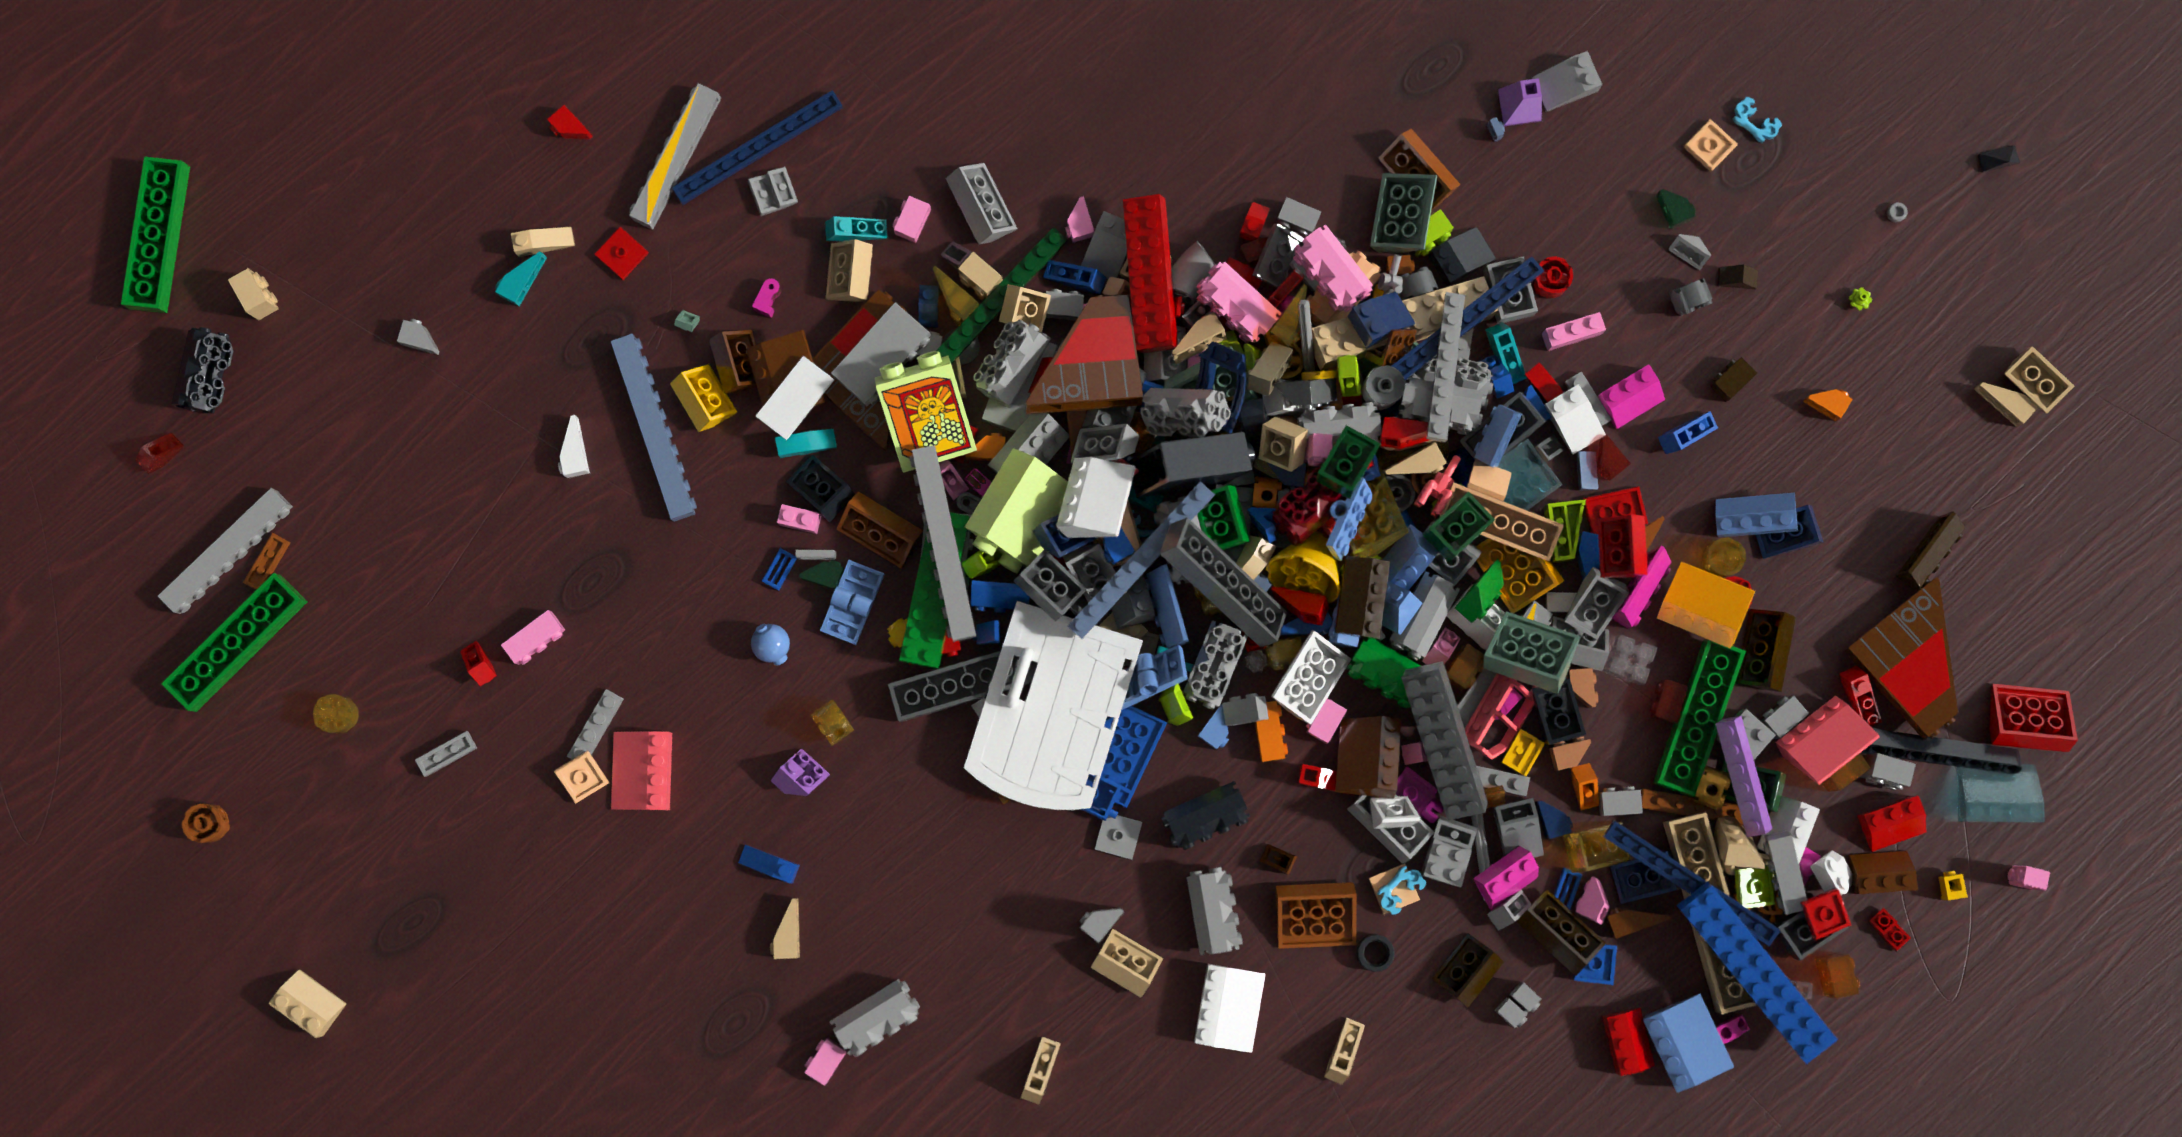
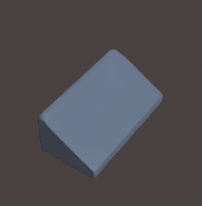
[1576,451,1598,491]

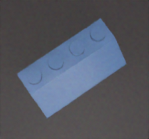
[1716,493,1798,537]

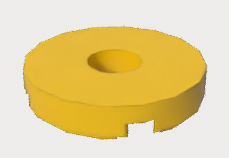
[1301,370,1338,380]

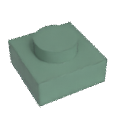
[674,310,700,332]

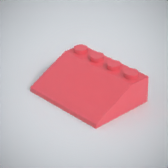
[1776,696,1880,785]
[611,731,672,810]

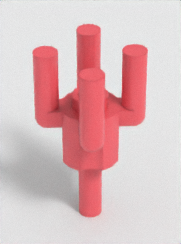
[1414,455,1461,518]

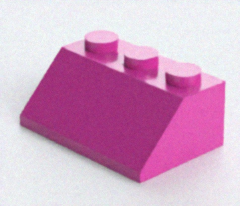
[1597,364,1665,429]
[1473,846,1539,910]

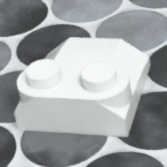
[1810,850,1853,895]

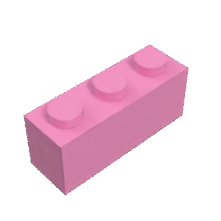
[1542,312,1606,351]
[501,610,565,665]

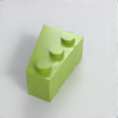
[1543,499,1586,563]

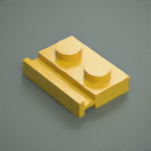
[1501,729,1545,777]

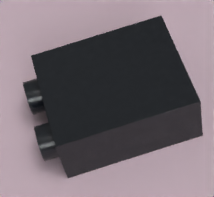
[1129,432,1255,498]

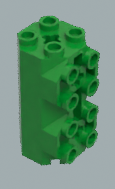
[1346,638,1420,709]

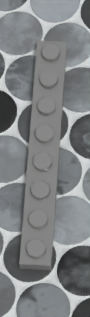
[1426,292,1465,442]

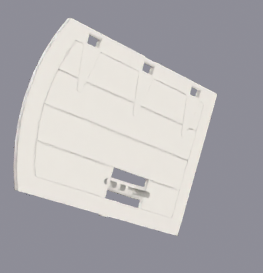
[964,601,1143,810]

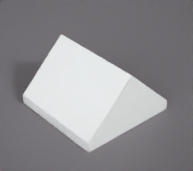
[1370,796,1420,829]

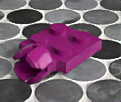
[1396,766,1444,823]

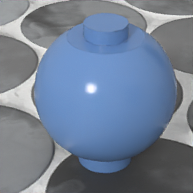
[751,624,790,665]

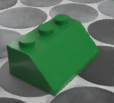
[1197,485,1251,550]
[1455,559,1504,623]

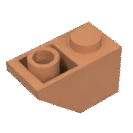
[1566,668,1598,708]
[1549,737,1591,771]

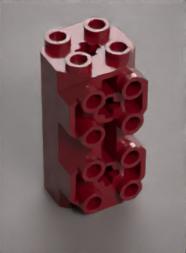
[1272,465,1347,546]

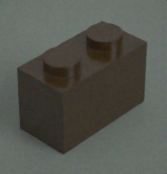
[1710,357,1757,402]

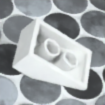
[1544,384,1606,455]

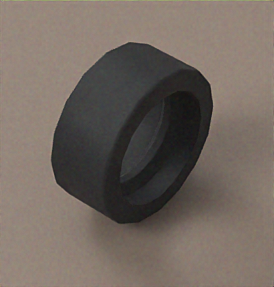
[1356,934,1395,972]

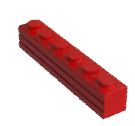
[1266,268,1305,308]

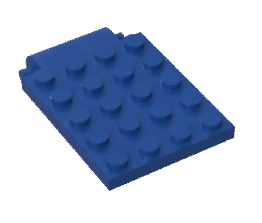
[1081,705,1167,821]

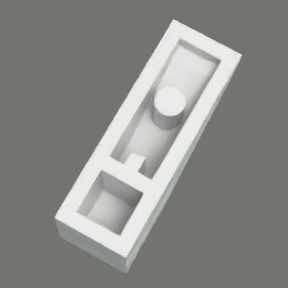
[558,415,590,478]

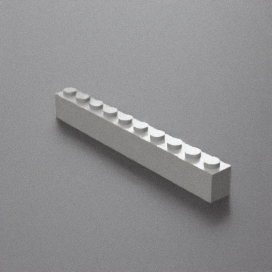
[909,445,976,642]

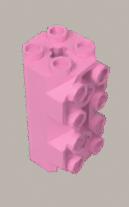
[1293,225,1373,313]
[1196,262,1281,344]

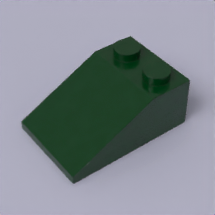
[1315,425,1381,499]
[1422,491,1495,562]
[1716,759,1786,813]

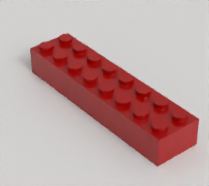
[1123,194,1178,354]

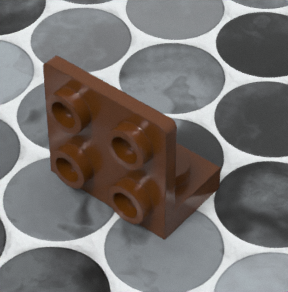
[1365,329,1417,366]

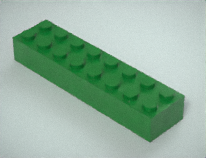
[121,157,190,313]
[899,512,970,669]
[161,573,308,712]
[1653,639,1746,797]

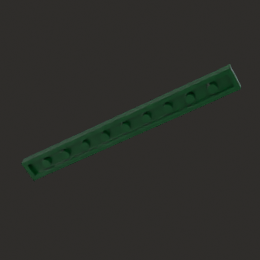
[936,227,1068,364]

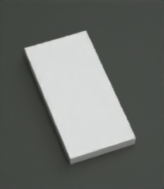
[756,356,834,440]

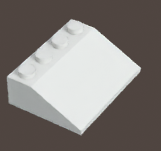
[1056,457,1136,538]
[1272,630,1351,724]
[1194,963,1265,1052]

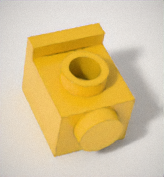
[1938,871,1967,900]

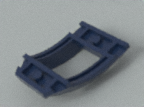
[1195,341,1246,434]

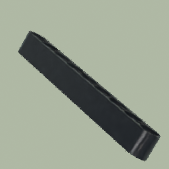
[1860,728,2022,774]

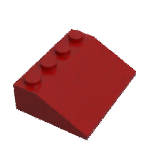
[1989,684,2078,752]

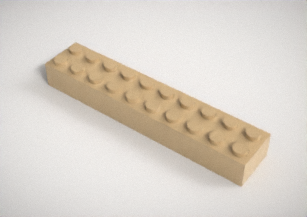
[1312,276,1498,371]
[1663,812,1757,1014]

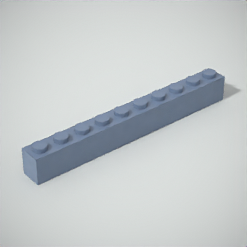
[611,334,697,522]
[1068,481,1215,639]

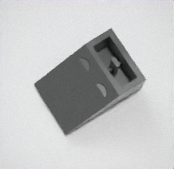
[1492,798,1544,858]

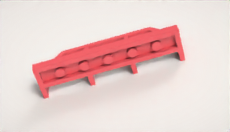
[1465,673,1536,760]

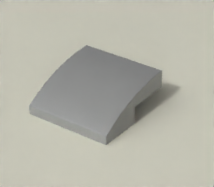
[748,167,798,216]

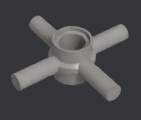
[1378,254,1403,295]

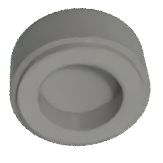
[1887,203,1908,223]

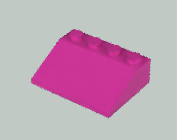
[1612,546,1672,629]

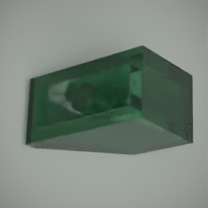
[1655,189,1696,229]
[799,560,844,590]

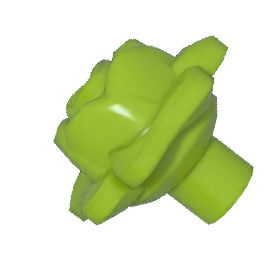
[1849,287,1872,310]

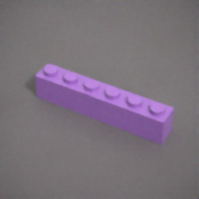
[1716,716,1773,837]

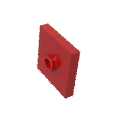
[595,227,649,280]
[1800,888,1851,940]

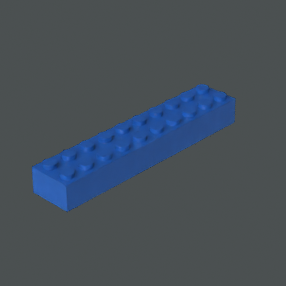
[1677,881,1838,1064]

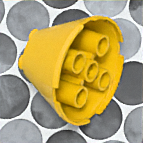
[1266,531,1340,604]

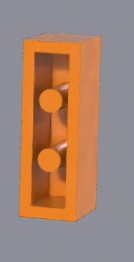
[1255,701,1288,762]

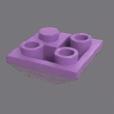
[1498,78,1542,126]
[771,748,830,796]

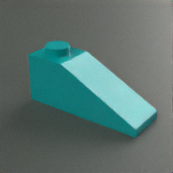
[495,251,547,306]
[1485,322,1526,384]

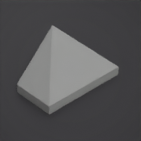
[1668,234,1711,270]

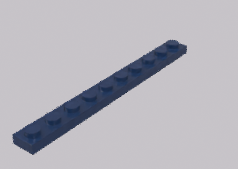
[672,90,843,205]
[1391,256,1544,381]
[1603,820,1781,947]

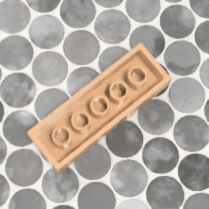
[1440,483,1564,561]

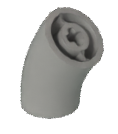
[1171,241,1215,306]

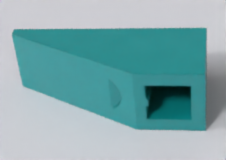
[825,216,887,242]

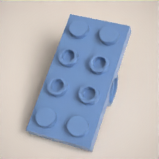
[1326,478,1372,561]
[820,560,885,645]
[1121,645,1187,710]

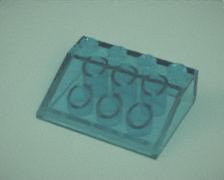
[1466,439,1563,511]
[1957,764,2045,823]

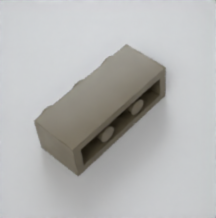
[1246,342,1293,396]

